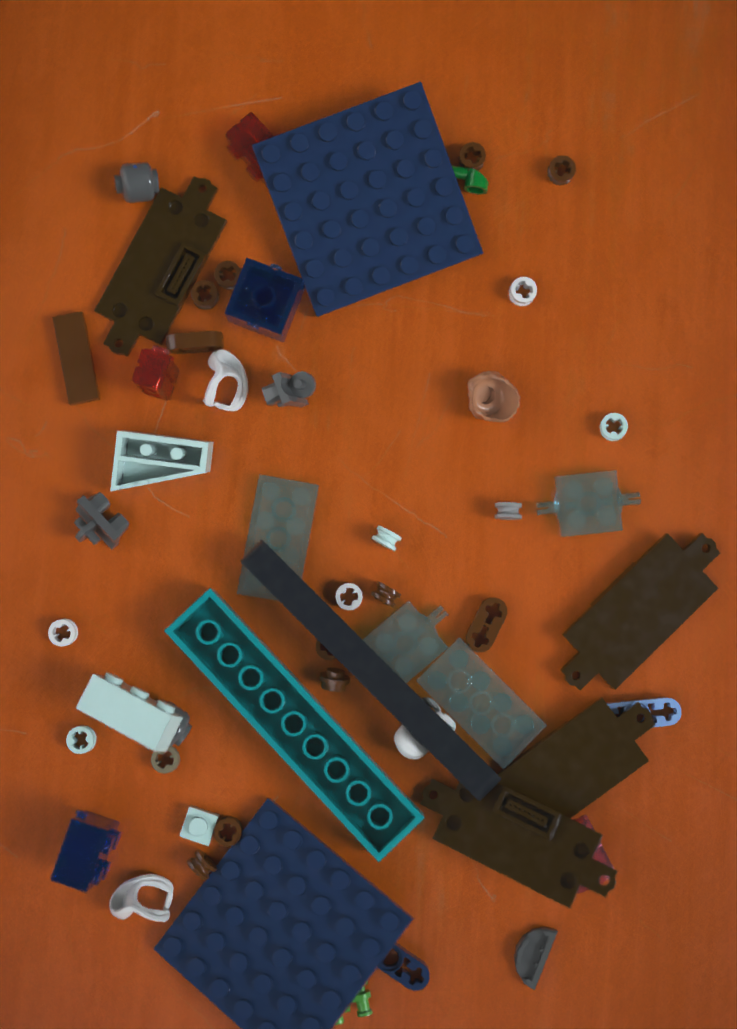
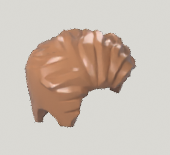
[467,371,520,422]

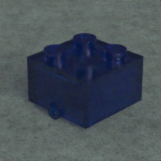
[224,258,305,343]
[50,810,121,893]

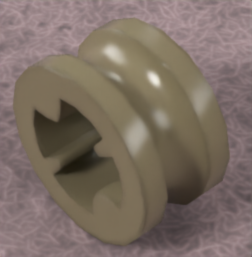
[151,746,180,774]

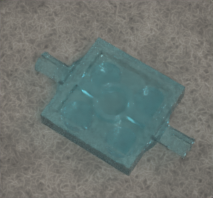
[536,470,641,537]
[362,600,448,683]

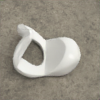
[203,350,248,411]
[394,697,456,759]
[109,874,174,923]

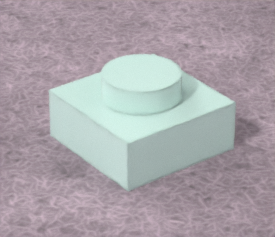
[179,805,220,846]

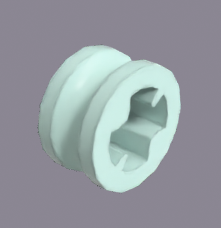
[600,413,628,441]
[371,525,402,552]
[66,725,97,754]

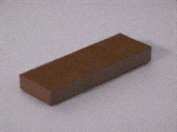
[53,311,100,406]

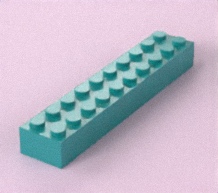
[165,588,425,862]

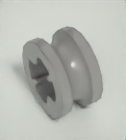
[495,502,522,520]

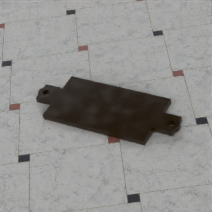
[94,176,227,357]
[560,533,720,690]
[497,697,655,818]
[420,779,618,909]

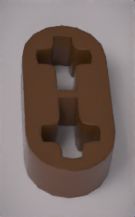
[166,331,224,354]
[466,597,507,653]

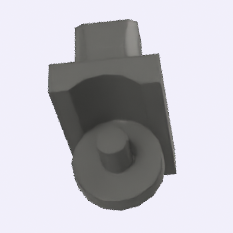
[262,371,316,408]
[74,492,129,550]

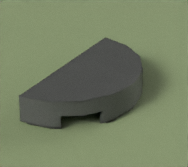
[514,927,558,990]

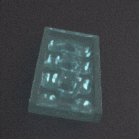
[237,474,319,601]
[416,637,547,769]

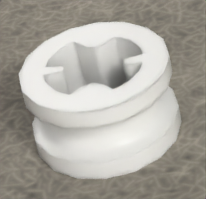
[509,277,537,306]
[335,583,363,610]
[48,618,78,647]

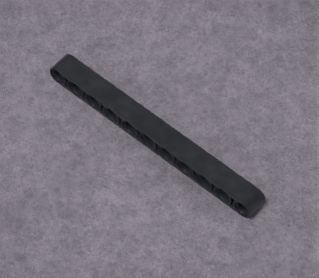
[240,539,502,801]

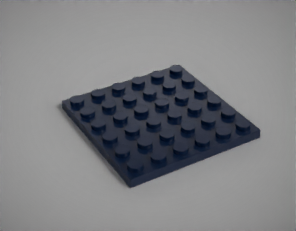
[252,82,483,317]
[154,798,414,1029]

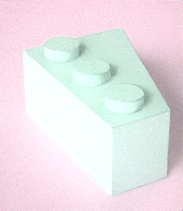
[110,430,214,492]
[76,672,183,752]

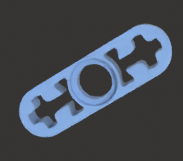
[607,697,682,727]

